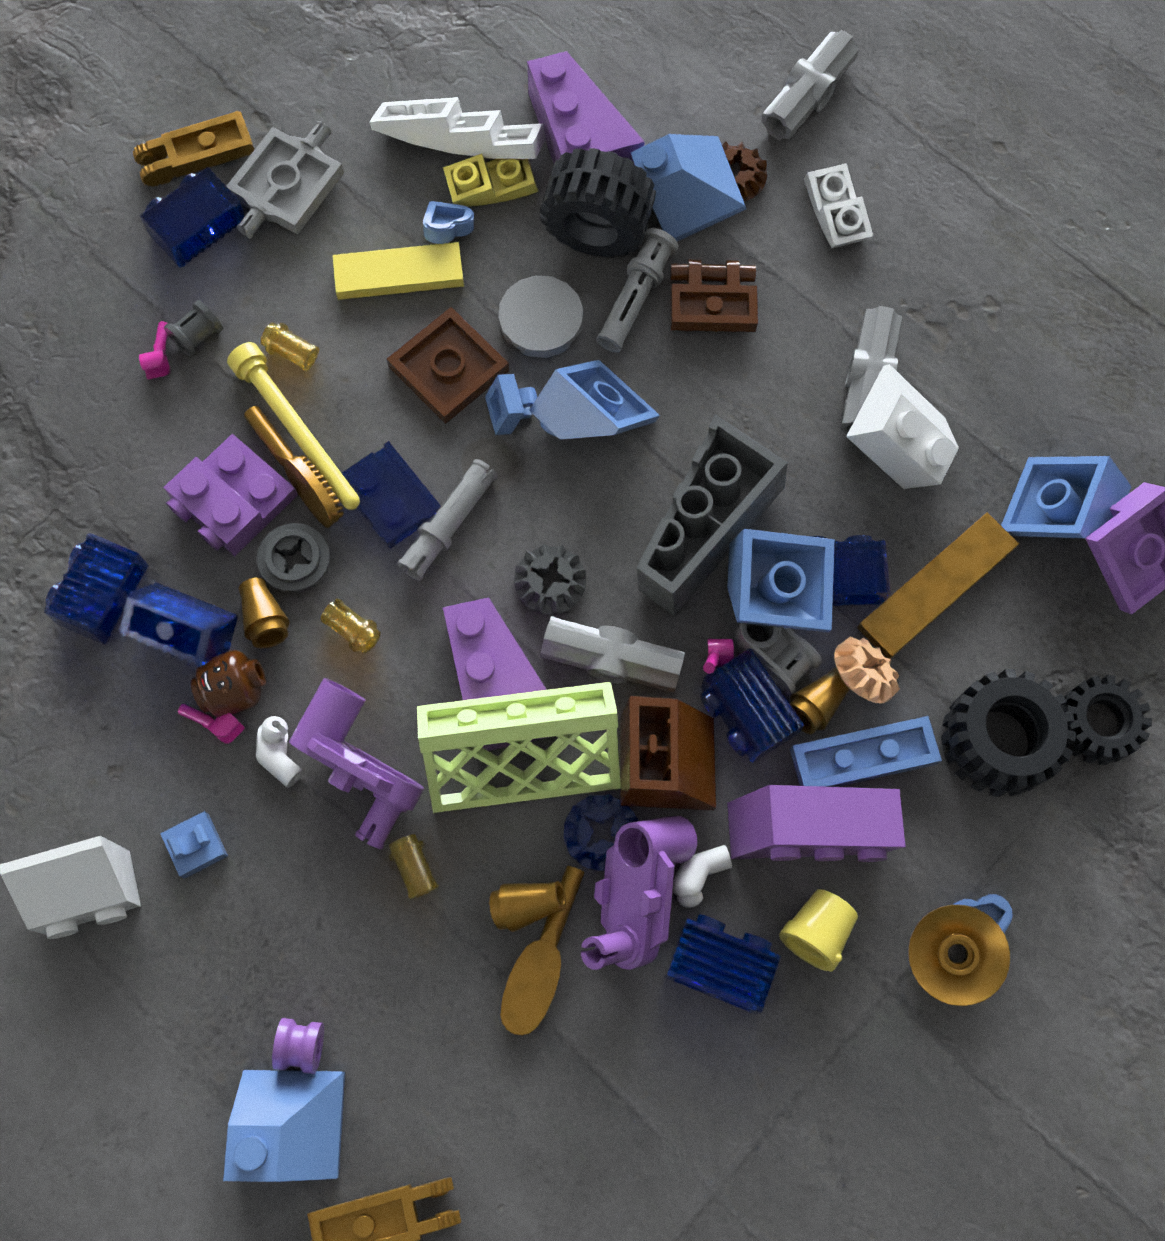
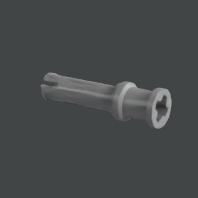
[596,228,679,353]

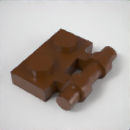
[670,259,758,332]

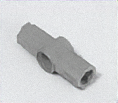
[761,30,859,141]
[840,306,902,434]
[540,617,685,693]

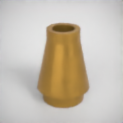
[238,578,290,648]
[786,668,851,734]
[489,881,566,932]

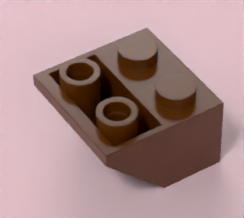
[620,696,716,811]

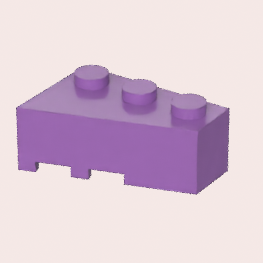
[527,51,645,165]
[443,597,553,751]
[727,785,906,862]

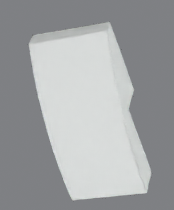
[804,163,873,248]

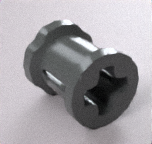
[164,300,224,358]

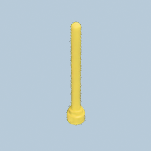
[227,342,360,510]

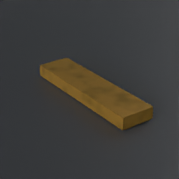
[857,512,1019,659]

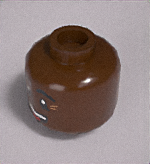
[191,650,266,717]

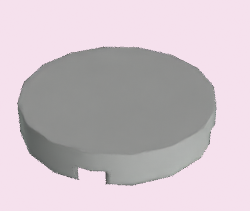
[498,275,583,358]

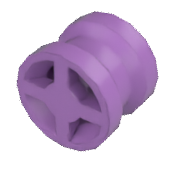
[272,1018,324,1074]

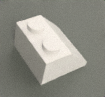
[846,364,959,489]
[0,836,141,939]

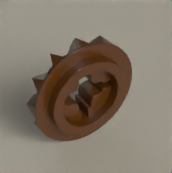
[722,141,768,201]

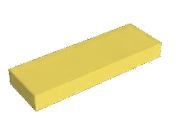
[333,242,464,300]

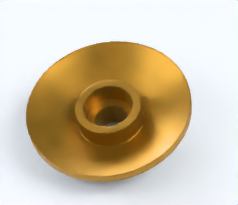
[908,905,1010,1006]

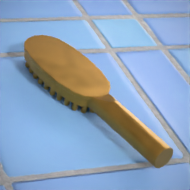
[244,406,344,528]
[500,865,585,1035]

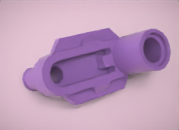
[289,678,424,849]
[581,816,697,970]

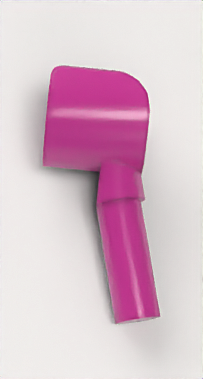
[139,321,170,380]
[703,638,734,674]
[178,704,245,744]

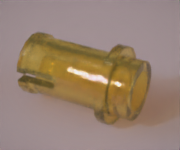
[260,322,319,371]
[320,599,381,653]
[388,834,439,900]

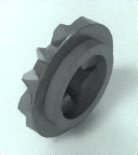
[257,523,331,594]
[514,543,586,615]

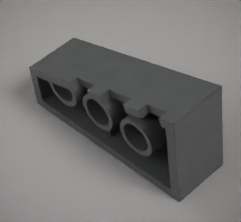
[636,414,788,616]

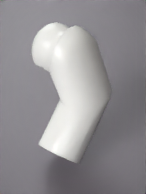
[256,716,303,788]
[673,845,732,908]

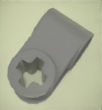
[733,623,822,696]

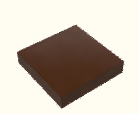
[387,307,509,424]

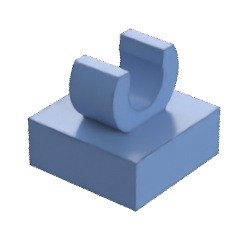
[485,374,537,435]
[160,811,228,879]

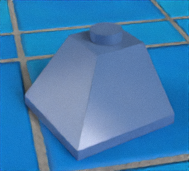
[631,134,747,241]
[529,360,660,439]
[1001,456,1131,538]
[727,529,835,632]
[223,1070,345,1182]

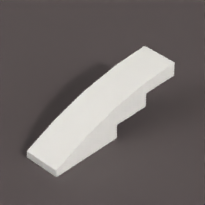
[369,97,546,159]

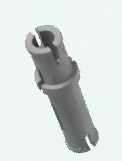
[397,459,497,581]

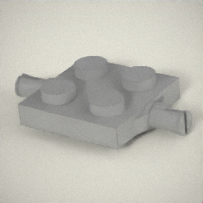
[225,121,344,238]

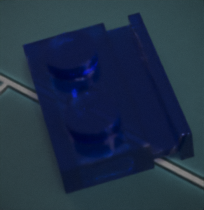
[342,441,441,549]

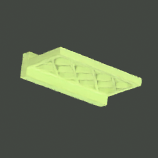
[417,682,621,813]

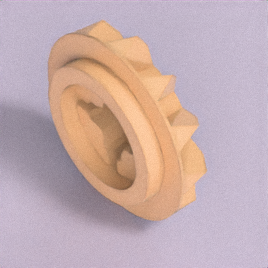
[834,636,900,704]

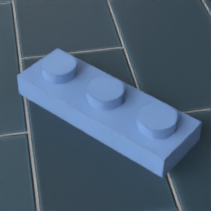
[790,716,942,787]

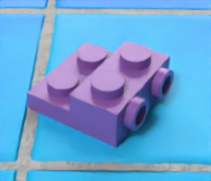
[163,434,298,556]
[1085,482,1165,614]

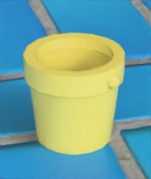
[779,889,858,972]

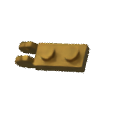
[133,111,255,187]
[307,1177,461,1241]

